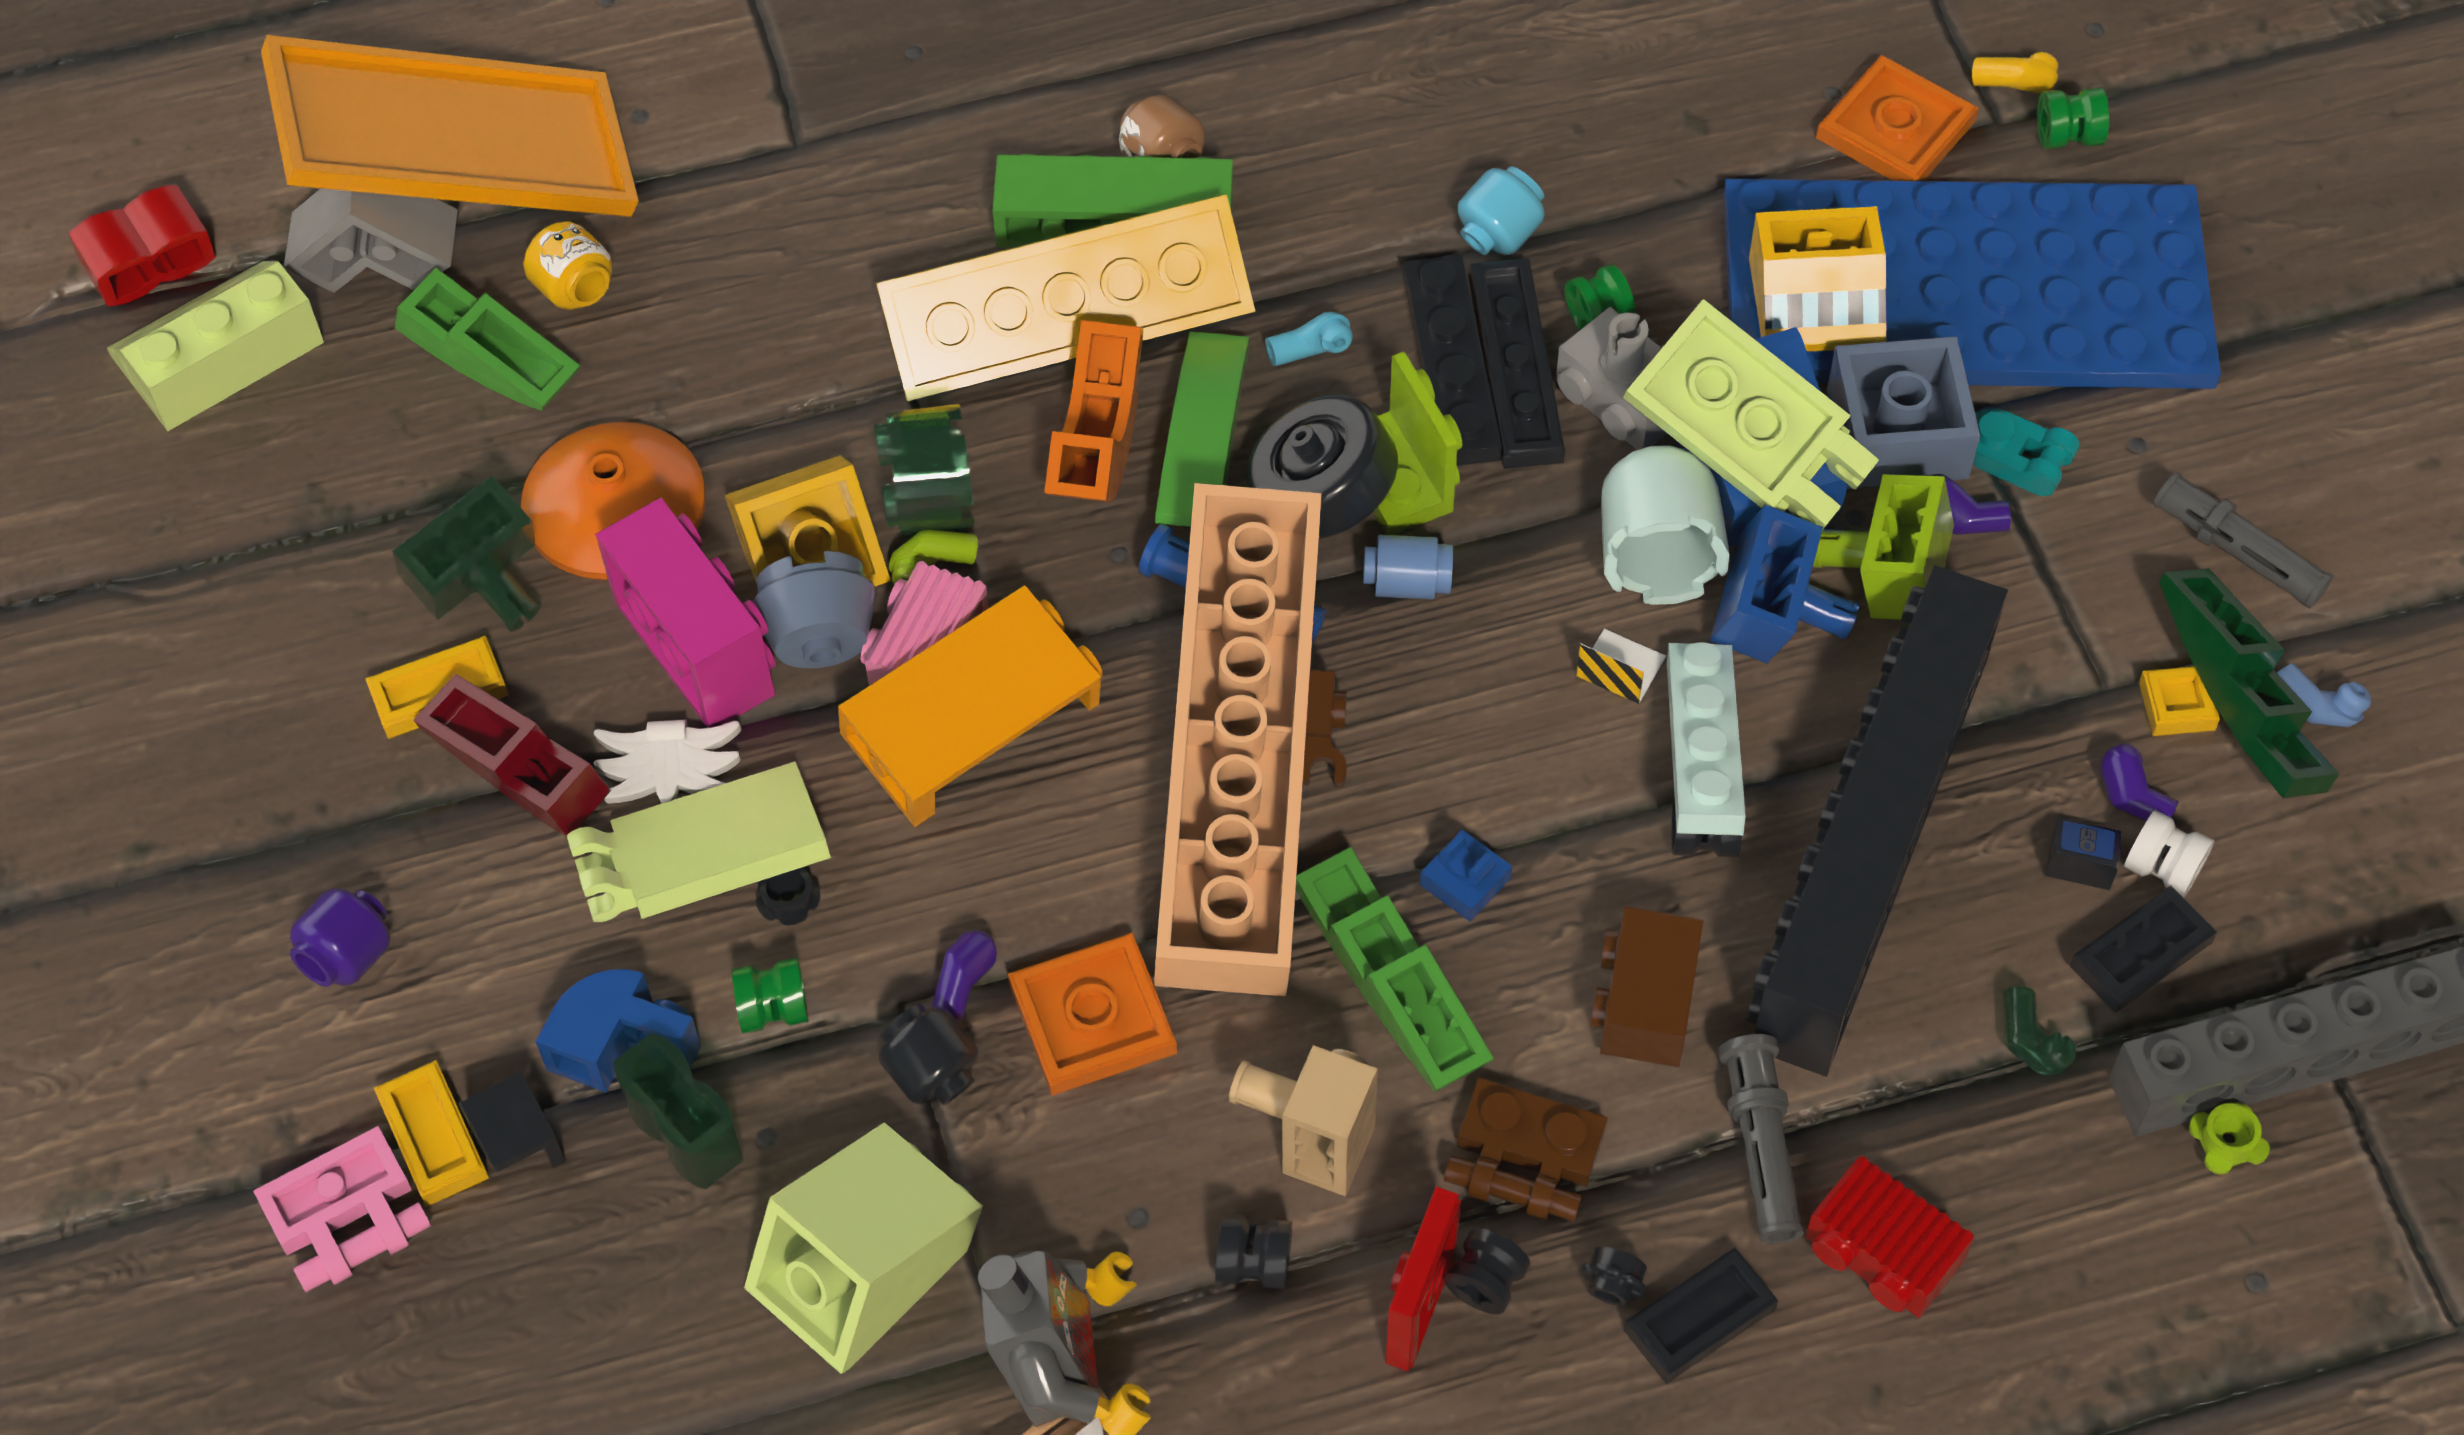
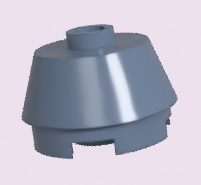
[753,551,877,668]

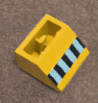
[1749,206,1886,352]

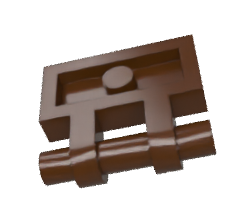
[1444,1078,1608,1222]

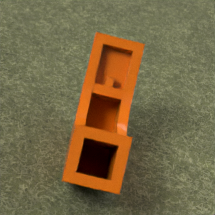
[1044,320,1144,503]

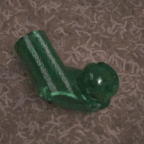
[2002,986,2076,1076]

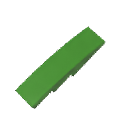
[1155,331,1249,527]
[1295,847,1494,1093]

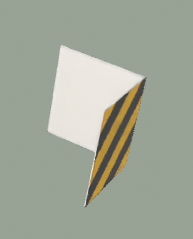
[1576,629,1666,704]

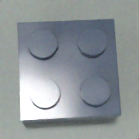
[1827,336,1980,489]

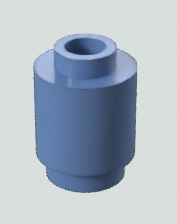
[1363,535,1453,600]

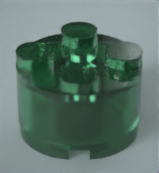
[874,404,974,536]

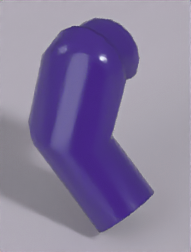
[1936,475,2011,535]
[2100,743,2179,822]
[932,931,997,1020]

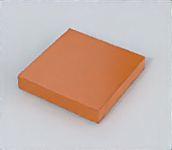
[1816,55,1979,181]
[1008,933,1177,1096]

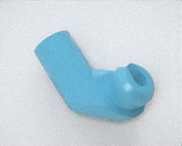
[1265,311,1353,367]

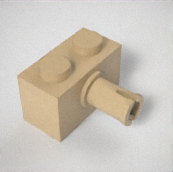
[1229,1045,1378,1197]

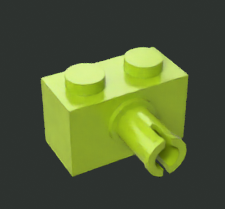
[1813,474,1954,620]

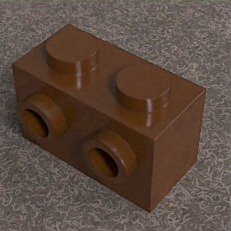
[1590,906,1704,1068]

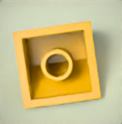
[724,455,891,586]

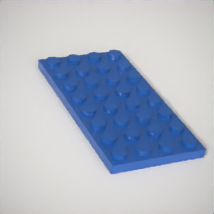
[1723,179,2221,389]

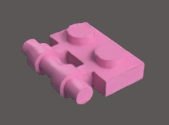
[253,1126,431,1293]

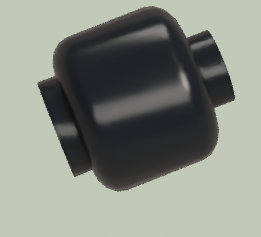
[879,1003,978,1106]

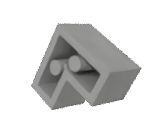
[284,188,458,293]

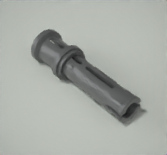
[1718,1034,1804,1245]

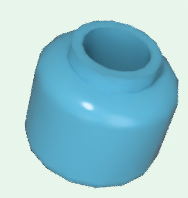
[1458,166,1545,255]

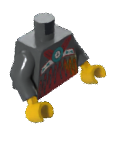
[978,1250,1151,1435]

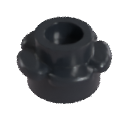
[756,867,821,926]
[1580,1247,1647,1306]

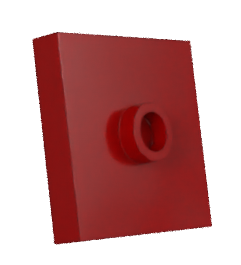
[1385,1186,1461,1372]

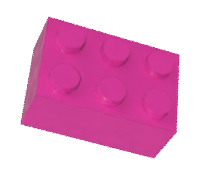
[595,498,776,728]

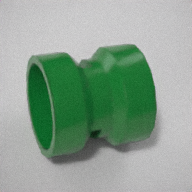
[2037,87,2109,149]
[731,957,809,1034]

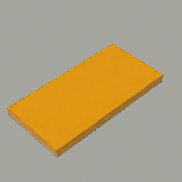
[261,35,639,217]

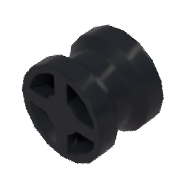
[1444,1228,1531,1315]

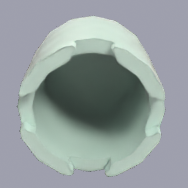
[1601,446,1729,605]

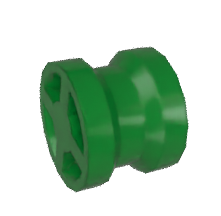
[1564,264,1635,331]

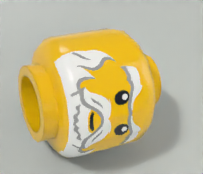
[523,221,613,310]

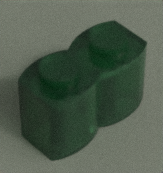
[613,1033,744,1189]

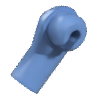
[2277,663,2371,728]

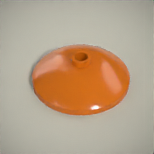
[521,422,706,580]

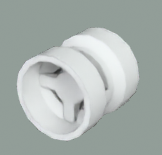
[2124,810,2215,898]

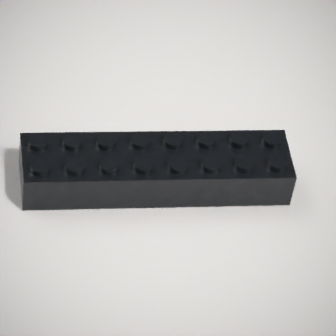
[1746,565,2008,1077]

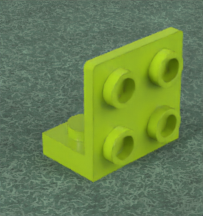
[1373,351,1462,535]

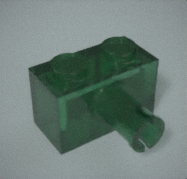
[392,476,541,632]

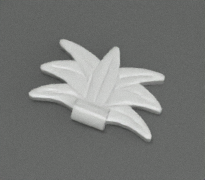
[594,719,741,804]

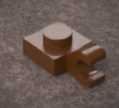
[1302,670,1347,788]

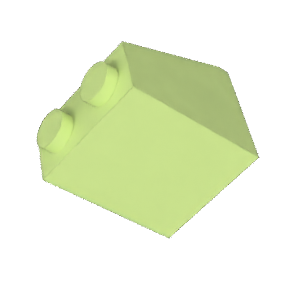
[744,1122,983,1374]

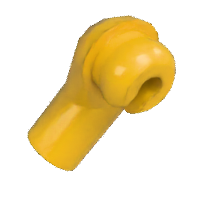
[1972,52,2059,94]

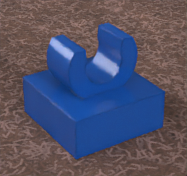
[1420,829,1512,922]

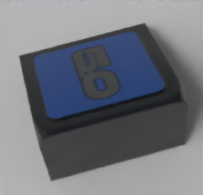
[2045,816,2121,890]

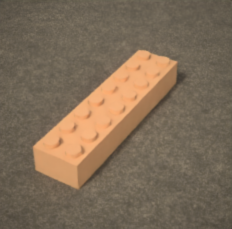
[1154,483,1322,996]

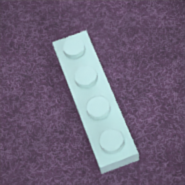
[1667,642,1745,835]

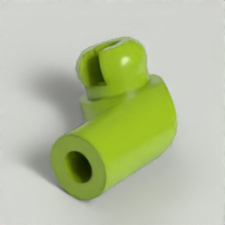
[888,529,978,585]

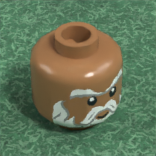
[1119,94,1205,158]

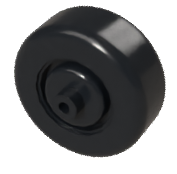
[1246,395,1398,539]

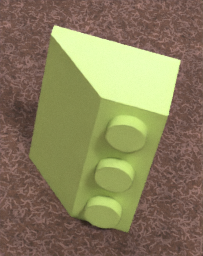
[107,261,324,431]

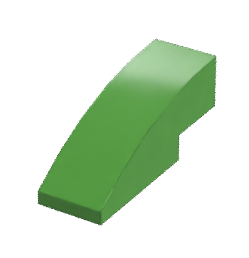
[395,267,580,411]

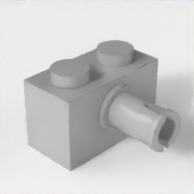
[1556,307,1668,450]

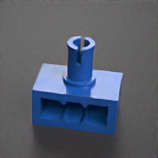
[1710,504,1859,664]

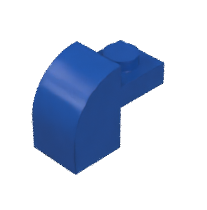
[536,969,701,1093]

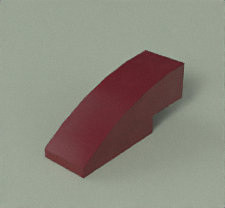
[413,674,611,837]

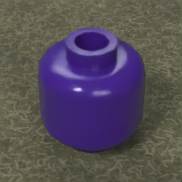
[290,888,390,987]

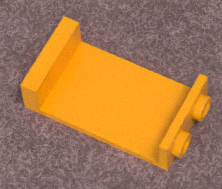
[838,585,1103,827]

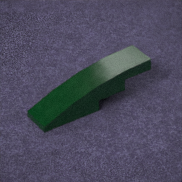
[2159,568,2339,798]

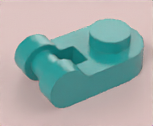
[1973,409,2080,496]

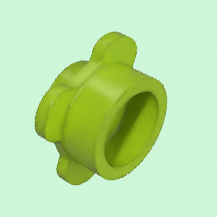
[2189,1102,2270,1175]

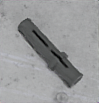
[2153,472,2334,609]

